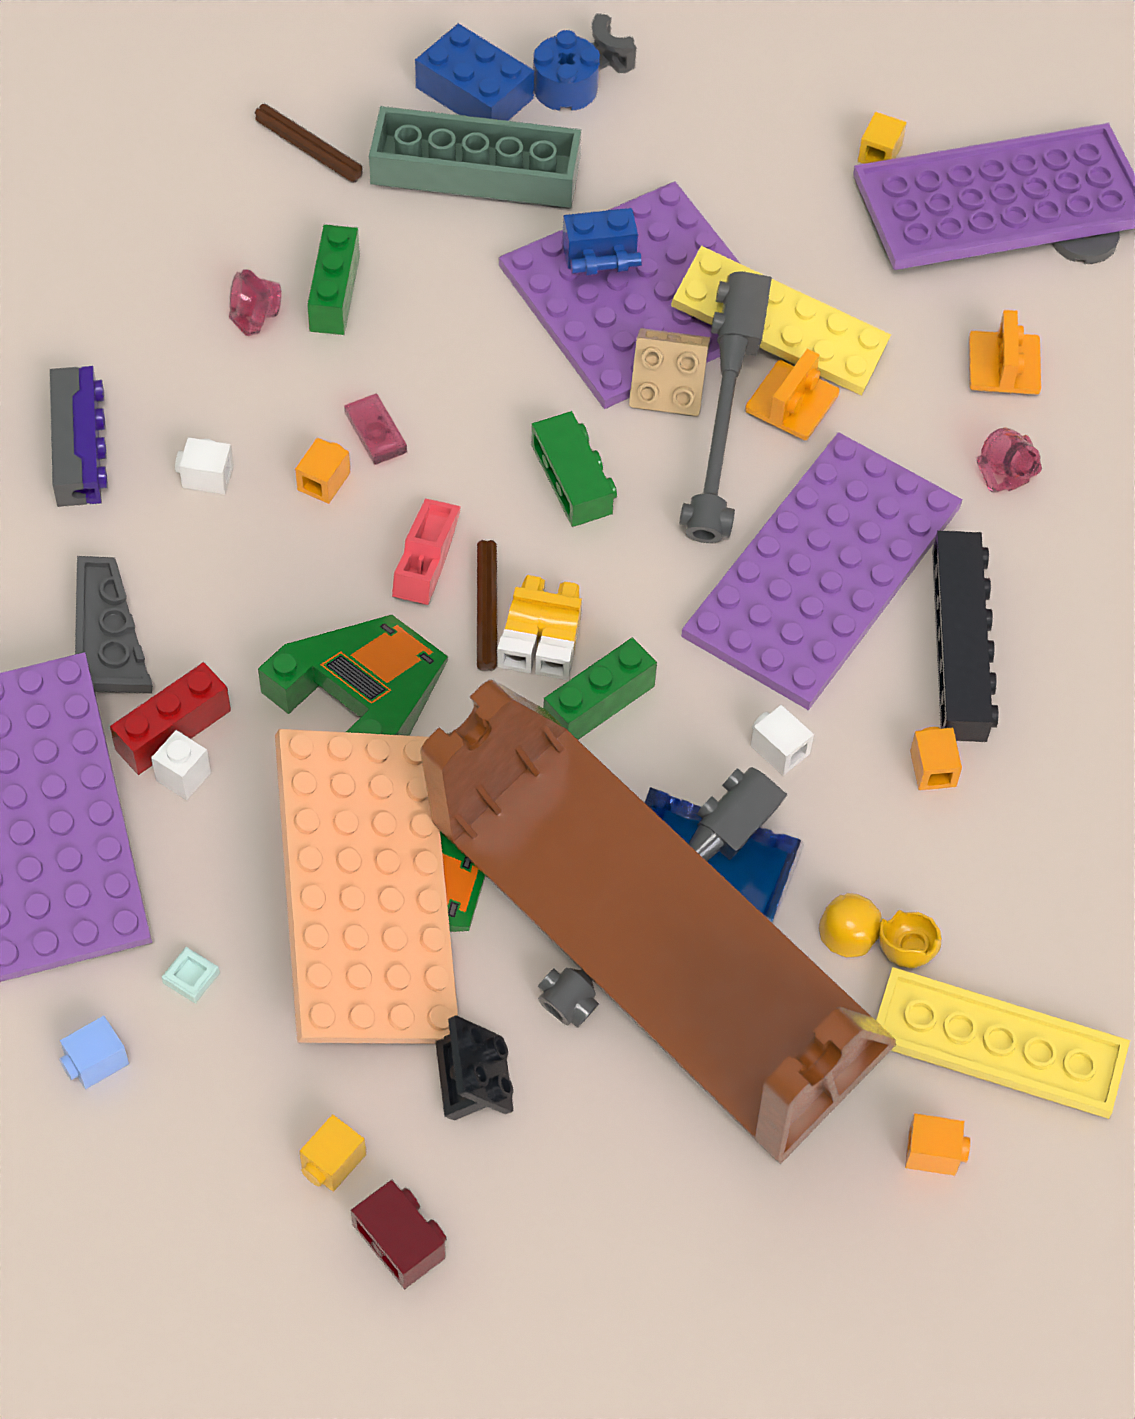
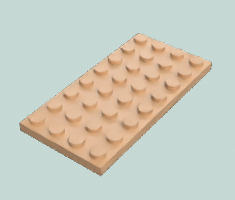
[275,729,458,1044]

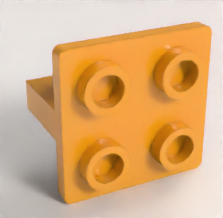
[969,310,1041,394]
[745,349,840,440]

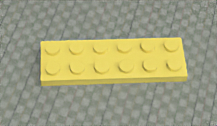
[671,246,891,396]
[876,967,1130,1119]

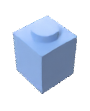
[59,1016,129,1090]

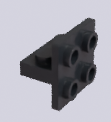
[435,1015,514,1121]

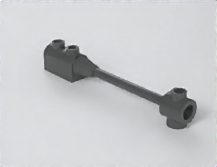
[679,271,772,543]
[538,767,788,1028]

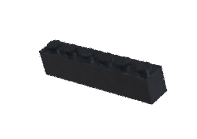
[932,530,999,742]

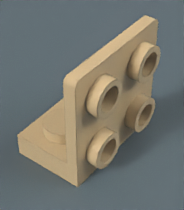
[629,328,710,416]

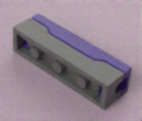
[50,366,108,507]

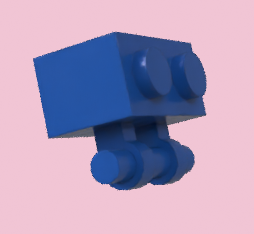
[562,208,642,276]

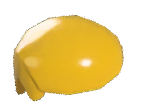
[819,893,882,957]
[880,910,942,969]

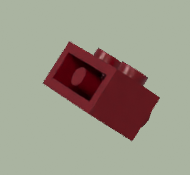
[351,1179,447,1290]

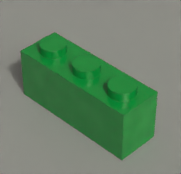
[307,224,360,335]
[531,411,617,527]
[543,637,657,740]

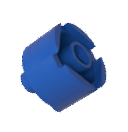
[533,30,600,111]

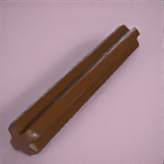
[255,103,363,182]
[477,540,497,671]

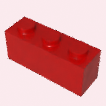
[110,662,231,775]

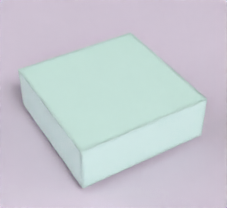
[162,947,220,1004]

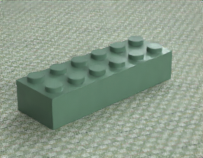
[369,106,581,208]

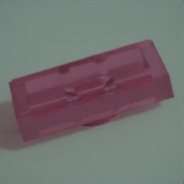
[344,393,407,465]

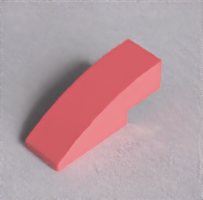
[392,498,461,605]

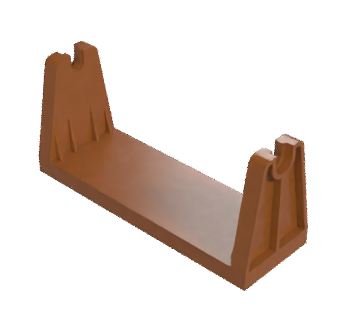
[420,679,896,1164]

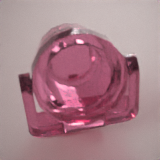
[228,269,281,336]
[976,427,1042,493]

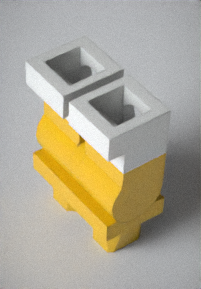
[497,575,582,681]

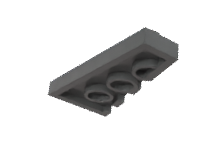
[75,556,153,693]

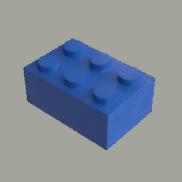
[415,23,534,121]

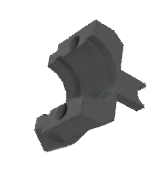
[591,13,637,73]

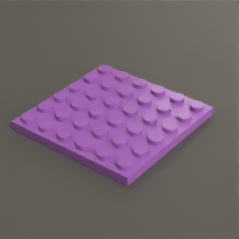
[499,181,741,409]

